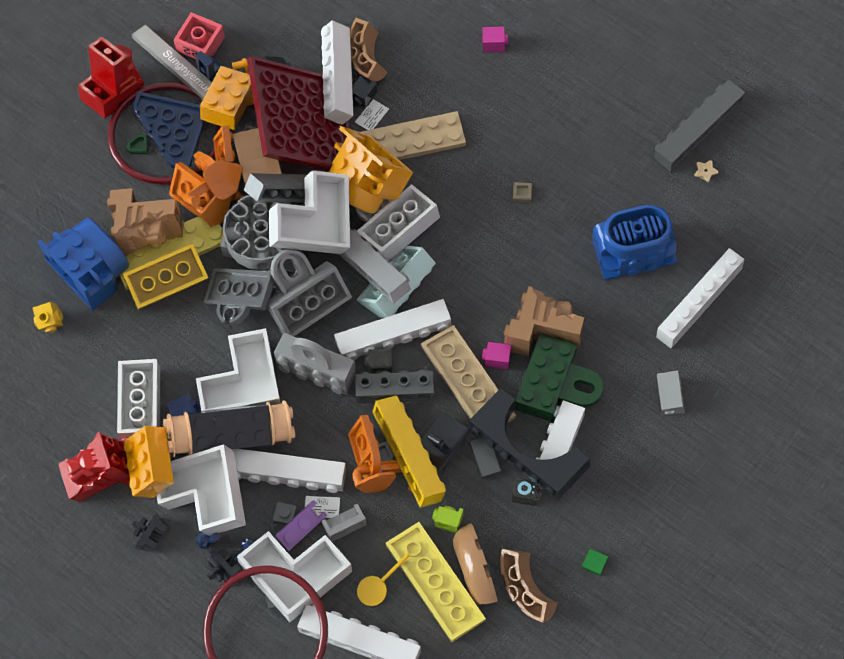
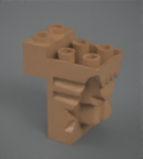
[232,128,282,195]
[107,188,184,256]
[504,286,584,356]

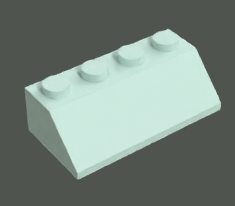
[356,246,436,318]

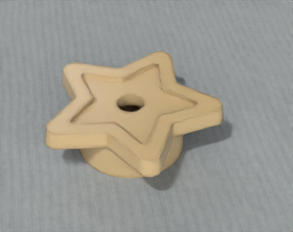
[695,160,718,182]

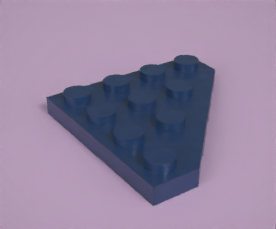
[133,91,205,169]

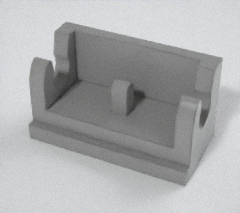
[657,370,685,415]
[321,504,367,542]

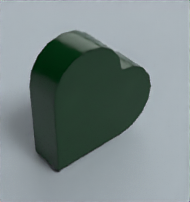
[126,134,148,154]

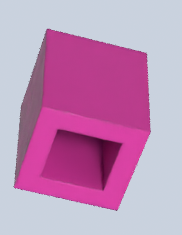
[482,27,508,52]
[482,342,511,370]

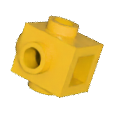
[33,302,63,333]

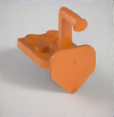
[183,151,242,207]
[169,162,244,227]
[348,415,412,493]

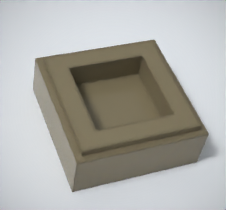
[513,182,532,203]

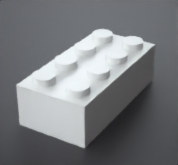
[117,359,160,440]

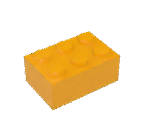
[200,66,253,130]
[124,426,174,498]

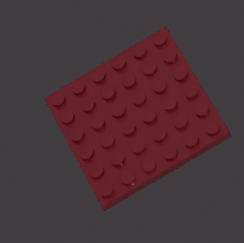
[247,56,349,171]

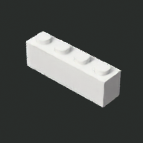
[536,401,585,460]

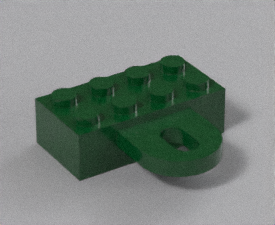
[515,334,603,422]

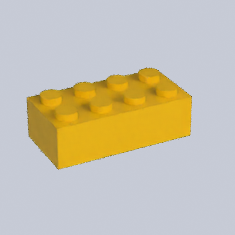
[122,243,208,310]

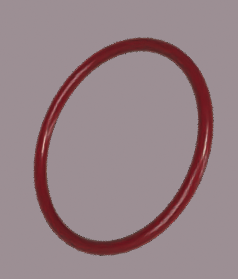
[107,82,222,184]
[203,565,328,659]

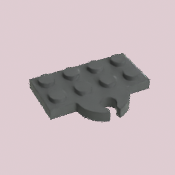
[203,268,274,325]

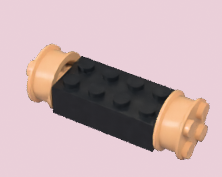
[163,400,295,457]

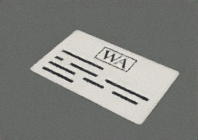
[355,99,389,130]
[305,496,340,518]

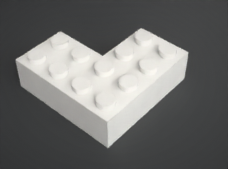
[269,171,350,254]
[196,328,281,411]
[157,444,246,536]
[237,531,352,622]

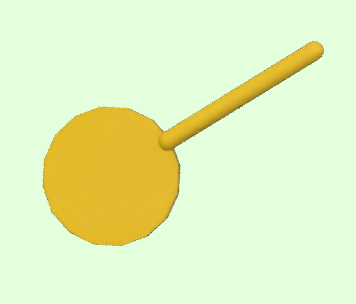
[357,553,410,606]

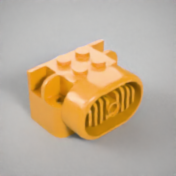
[329,126,413,213]

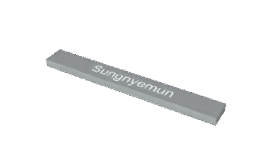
[132,25,212,99]

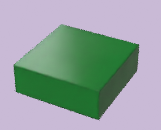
[581,549,608,576]

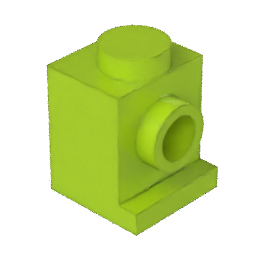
[432,506,464,533]

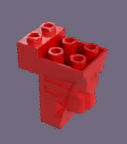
[78,36,144,119]
[58,432,130,502]

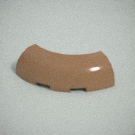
[350,18,388,82]
[453,523,498,604]
[500,549,558,623]

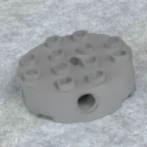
[223,195,289,270]

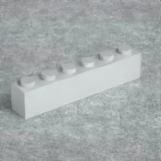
[321,20,353,125]
[656,248,744,348]
[334,299,451,360]
[232,449,347,493]
[297,604,421,659]

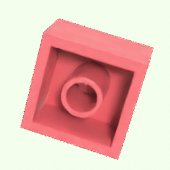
[174,12,225,59]

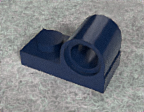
[196,51,223,82]

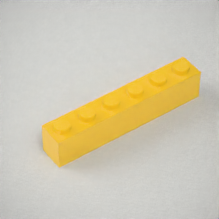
[372,395,446,508]

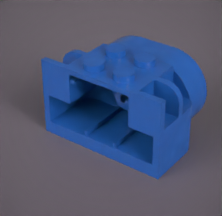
[592,205,678,281]
[37,218,129,311]

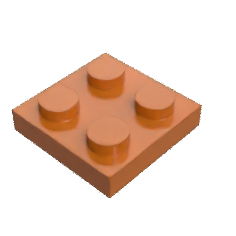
[213,126,235,163]

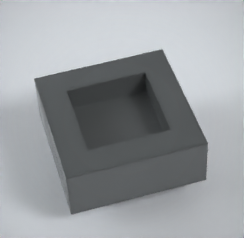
[273,502,297,525]

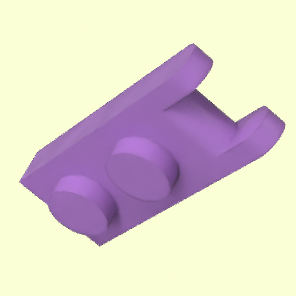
[274,500,327,551]

